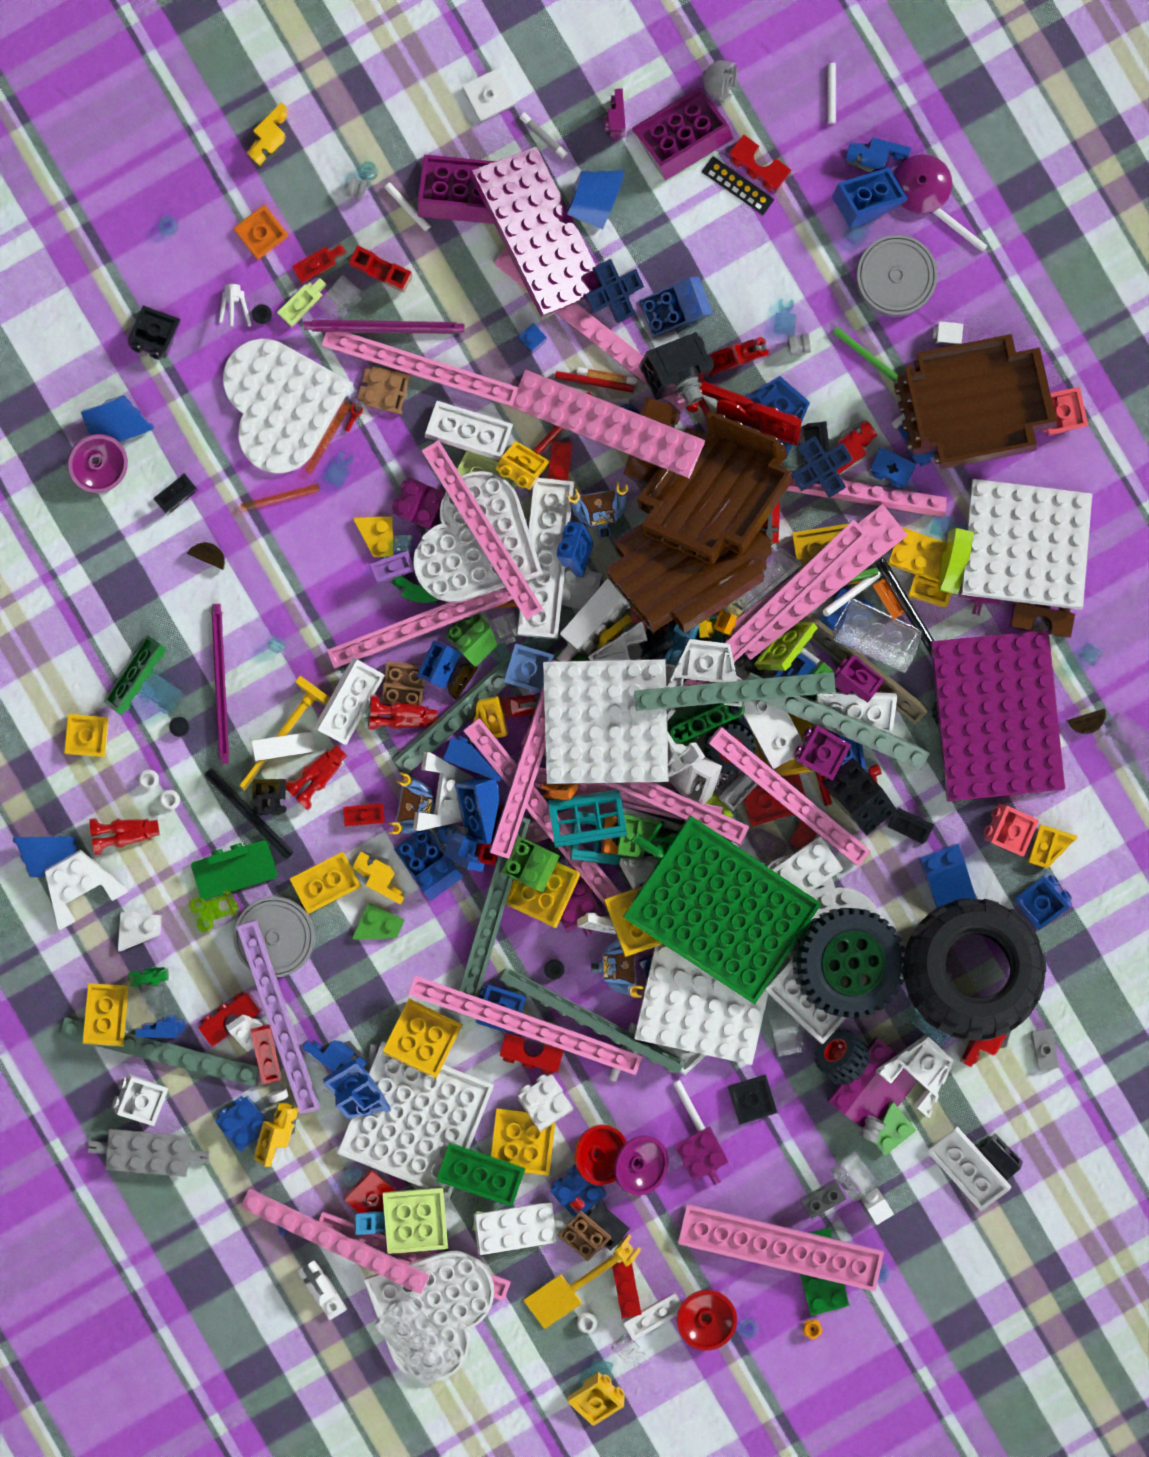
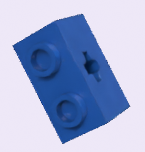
[869,447,917,489]
[417,640,461,689]

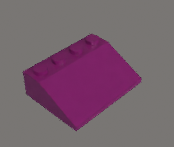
[632,86,733,181]
[418,154,496,224]
[827,1037,918,1127]

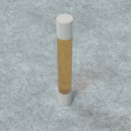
[577,367,637,385]

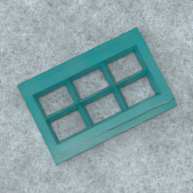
[548,790,627,848]
[570,811,641,866]

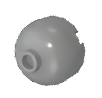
[702,60,738,102]

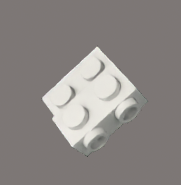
[112,1073,168,1126]
[518,1074,574,1132]

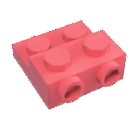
[1042,387,1088,436]
[984,803,1039,857]

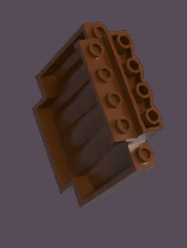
[894,334,1057,469]
[637,411,792,565]
[605,523,772,633]

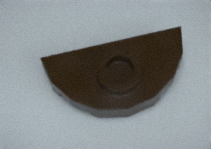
[187,542,225,570]
[448,663,478,701]
[1066,708,1106,734]

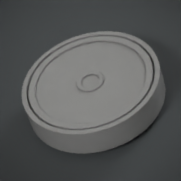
[856,235,937,317]
[234,897,315,978]

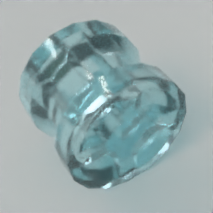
[393,535,413,553]
[1078,642,1103,667]

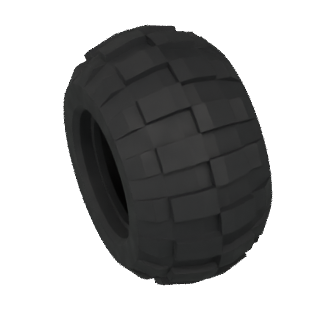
[902,898,1046,1041]

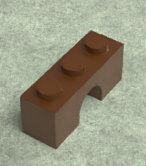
[1009,602,1075,638]

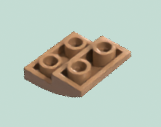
[381,661,425,706]
[557,1211,611,1261]

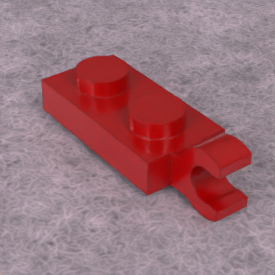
[292,244,346,284]

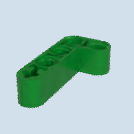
[670,701,745,743]

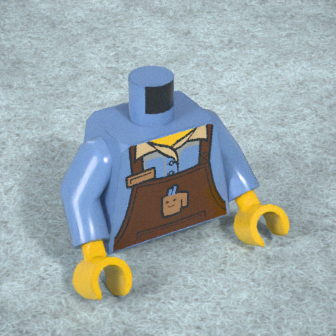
[566,481,628,538]
[388,772,435,834]
[591,939,643,998]

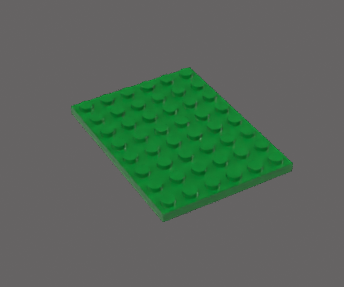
[622,815,822,1005]

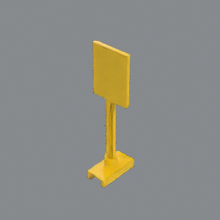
[240,676,330,791]
[523,1234,641,1329]

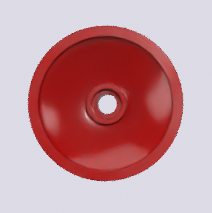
[574,1124,626,1185]
[677,1290,737,1351]

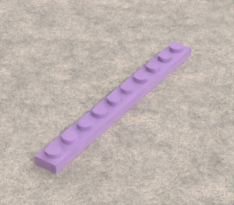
[236,919,320,1115]

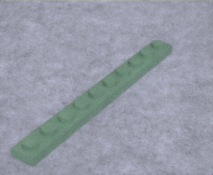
[392,637,556,775]
[634,672,836,711]
[747,673,930,770]
[459,817,530,997]
[500,967,685,1074]
[60,1017,259,1086]

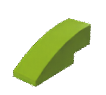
[938,528,974,595]

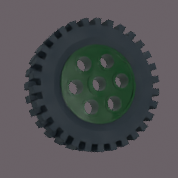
[792,908,905,1018]

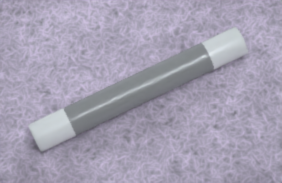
[519,112,568,159]

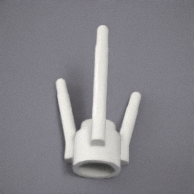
[219,284,252,327]

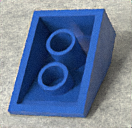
[832,167,908,228]
[443,735,502,782]
[455,777,500,844]
[918,843,976,908]

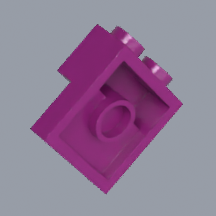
[604,88,626,141]
[392,477,445,530]
[834,654,885,703]
[794,725,851,780]

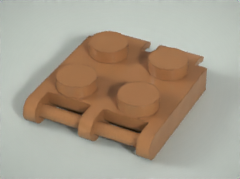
[357,366,412,415]

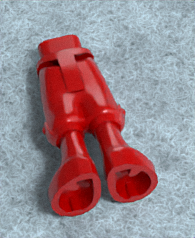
[368,695,437,730]
[286,745,347,811]
[89,818,160,856]

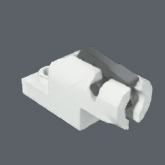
[297,1260,347,1320]

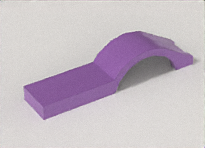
[369,551,415,584]

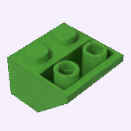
[445,613,504,667]
[501,836,560,892]

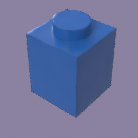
[518,323,547,354]

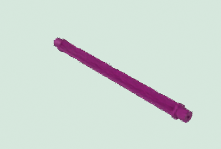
[304,320,464,334]
[211,604,230,764]

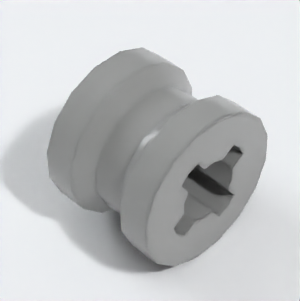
[346,176,367,200]

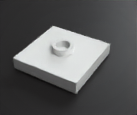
[463,68,516,122]

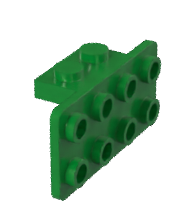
[191,840,278,900]

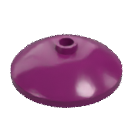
[894,154,952,214]
[68,434,128,493]
[614,1135,669,1196]

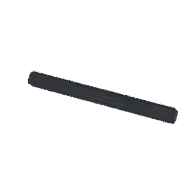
[876,558,934,657]
[204,769,294,859]

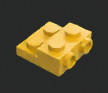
[495,441,550,490]
[567,1372,625,1426]

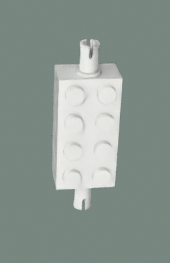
[556,579,632,661]

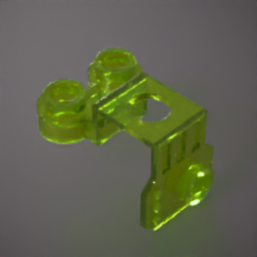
[189,889,239,932]

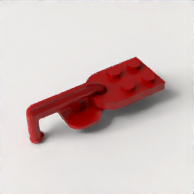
[686,381,801,446]

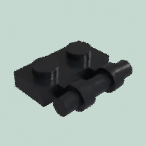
[252,779,287,816]

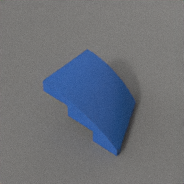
[566,169,624,230]
[81,395,154,442]
[13,836,77,877]
[323,1059,391,1119]

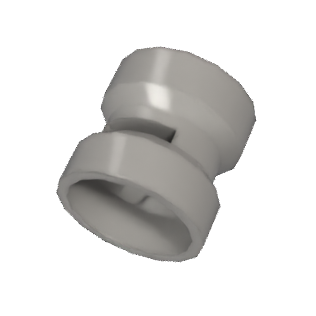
[788,333,811,356]
[859,1115,886,1143]

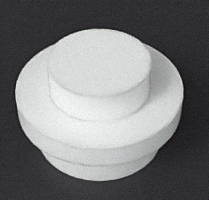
[139,770,159,790]
[160,790,180,810]
[577,1313,597,1333]

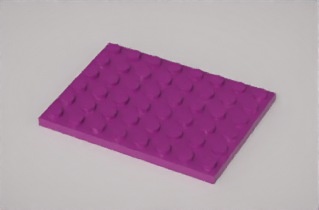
[930,630,1065,802]

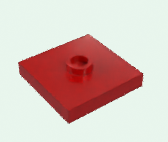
[343,1169,396,1213]

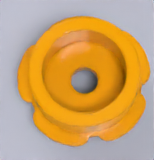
[802,1319,822,1339]

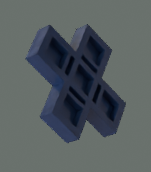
[583,259,644,323]
[791,436,853,498]

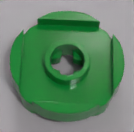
[128,967,169,987]

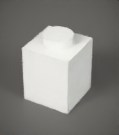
[932,321,963,346]
[860,1188,894,1225]

